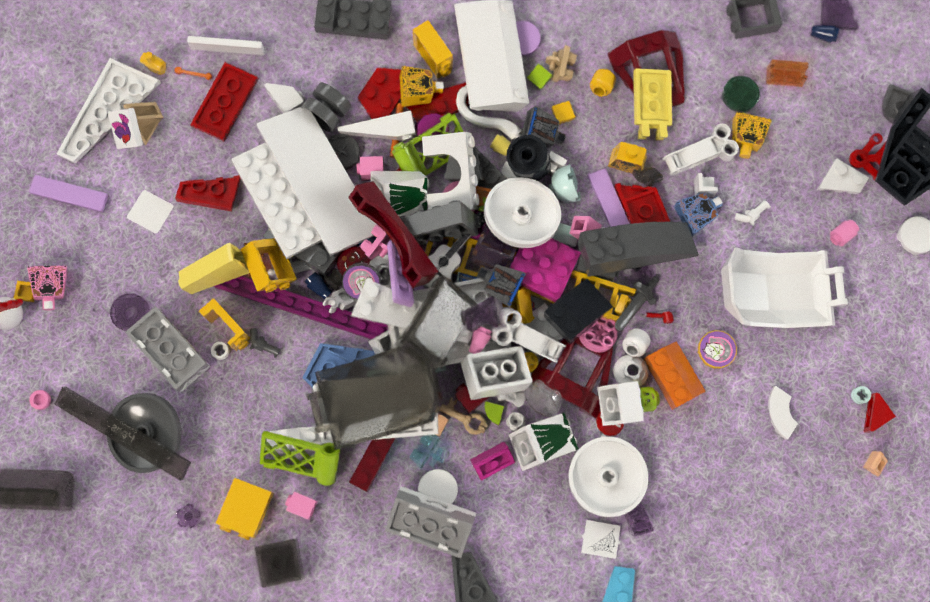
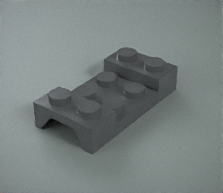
[314,0,392,40]

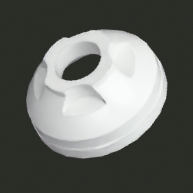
[613,355,649,387]

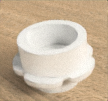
[506,412,525,431]

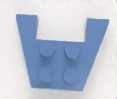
[302,343,378,388]

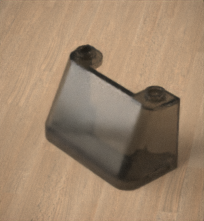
[394,274,478,370]

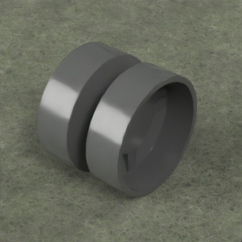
[301,82,351,133]

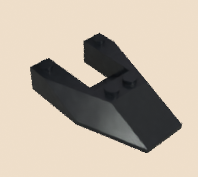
[875,88,930,205]

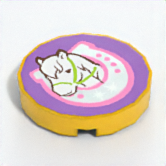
[698,330,737,369]

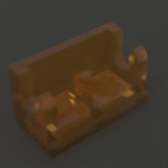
[766,59,809,87]

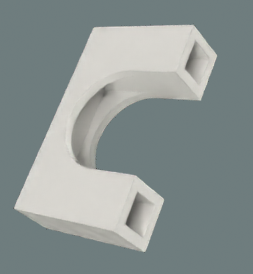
[422,132,479,210]

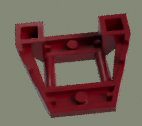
[607,30,684,107]
[531,338,613,419]

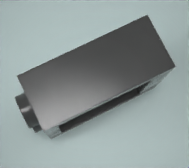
[726,0,782,39]

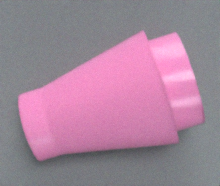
[469,325,492,354]

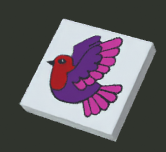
[108,108,143,149]

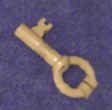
[439,397,488,435]

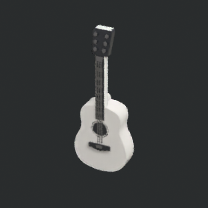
[423,211,486,288]

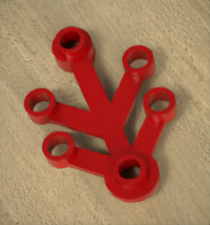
[849,133,887,181]

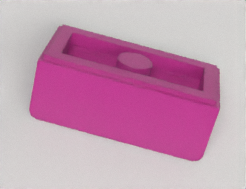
[470,442,515,481]

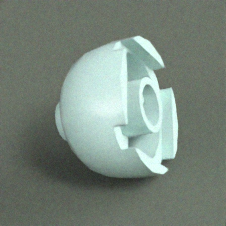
[549,164,581,203]

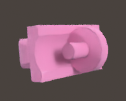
[360,225,391,260]

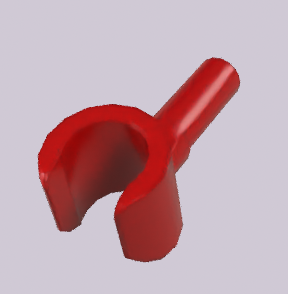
[646,311,674,324]

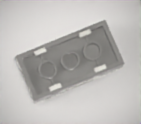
[125,306,211,393]
[385,486,476,558]

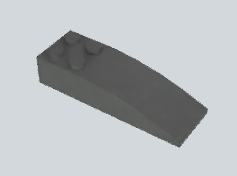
[578,222,699,277]

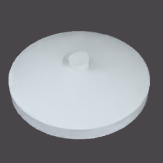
[484,177,561,248]
[568,437,648,517]

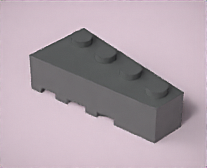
[399,201,478,245]

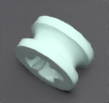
[851,386,871,404]

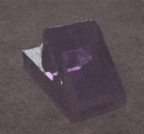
[465,296,498,332]
[624,502,654,537]

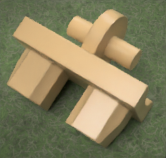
[545,45,577,82]

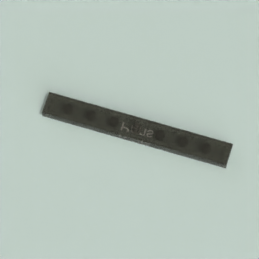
[55,387,191,480]

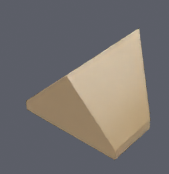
[123,102,164,146]

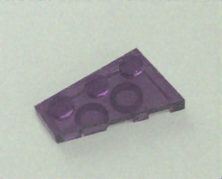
[820,0,859,31]

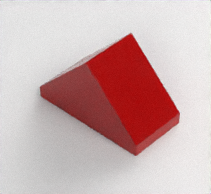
[863,393,896,433]

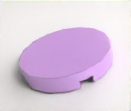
[516,21,541,56]

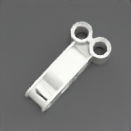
[663,124,739,176]
[490,307,566,363]

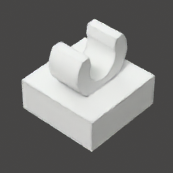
[548,151,567,175]

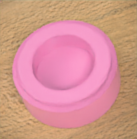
[29,390,51,410]

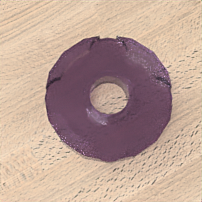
[110,293,150,332]

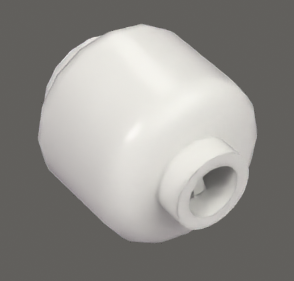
[622,329,651,357]

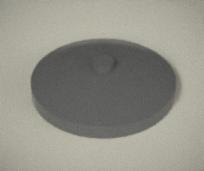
[107,393,182,473]

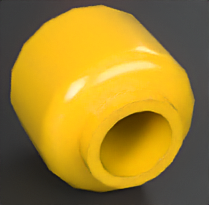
[590,69,616,97]

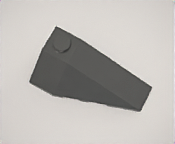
[263,228,344,277]

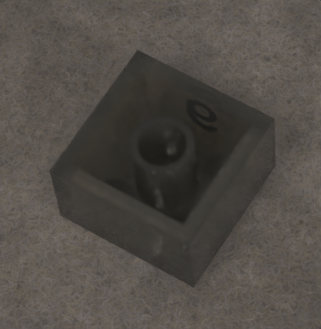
[255,539,305,588]

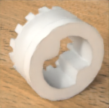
[211,342,230,360]

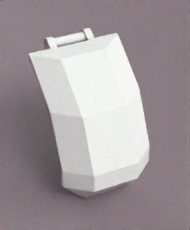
[721,247,848,328]

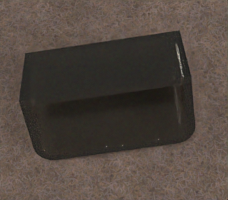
[0,469,75,511]

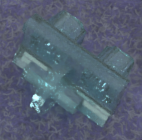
[409,435,444,470]

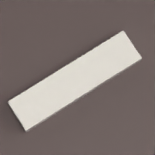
[187,36,264,55]

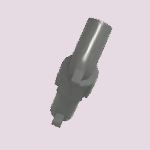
[250,328,280,358]

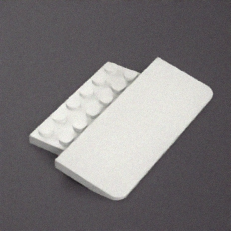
[231,107,377,259]

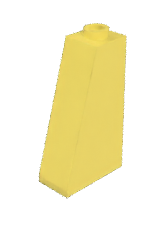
[178,243,250,294]

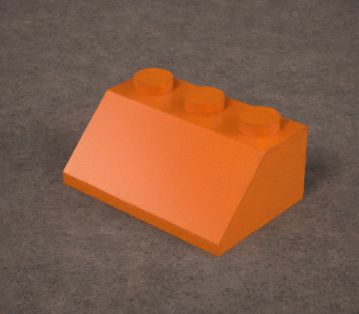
[643,341,706,410]

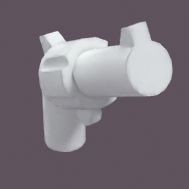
[734,200,771,226]

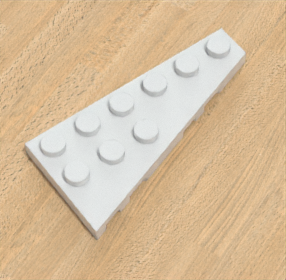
[57,58,161,164]

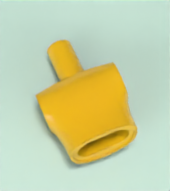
[140,52,166,75]

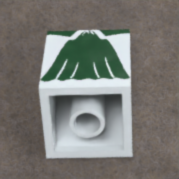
[370,171,429,216]
[509,412,579,471]

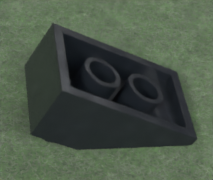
[544,279,613,345]

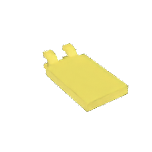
[633,69,672,140]

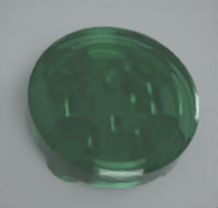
[721,76,760,113]

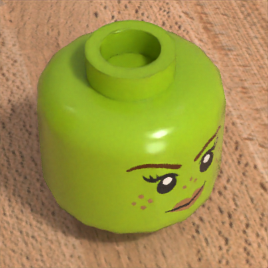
[640,387,660,412]

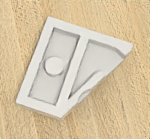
[818,158,869,194]

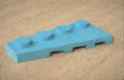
[602,566,635,602]

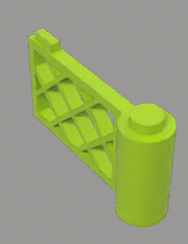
[392,113,464,176]
[259,431,340,486]

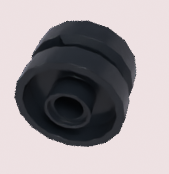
[506,135,551,181]

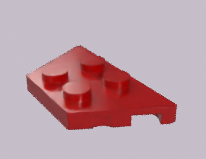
[358,67,401,119]
[614,183,670,224]

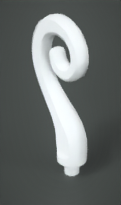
[456,85,522,141]

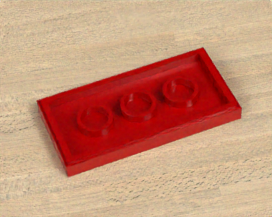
[190,62,258,142]

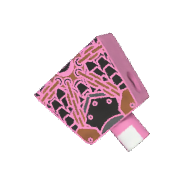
[27,265,68,311]

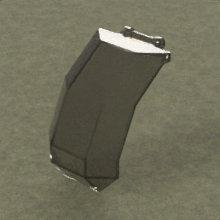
[306,342,443,450]

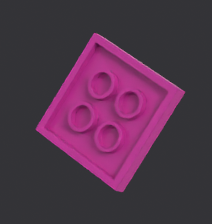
[510,238,580,302]

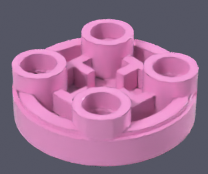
[579,317,617,352]

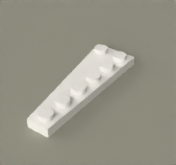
[351,279,476,344]

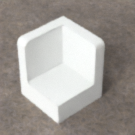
[694,173,718,197]

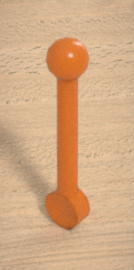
[174,67,212,80]

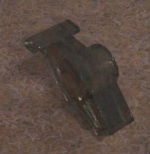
[632,167,663,187]

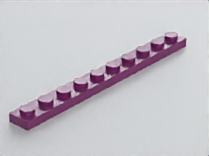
[214,276,388,340]

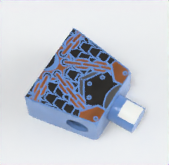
[674,193,723,236]

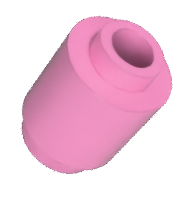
[830,220,859,246]

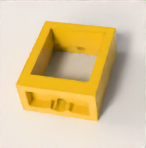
[413,20,453,79]
[241,238,297,293]

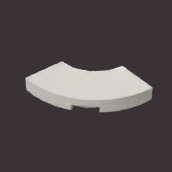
[768,386,798,440]

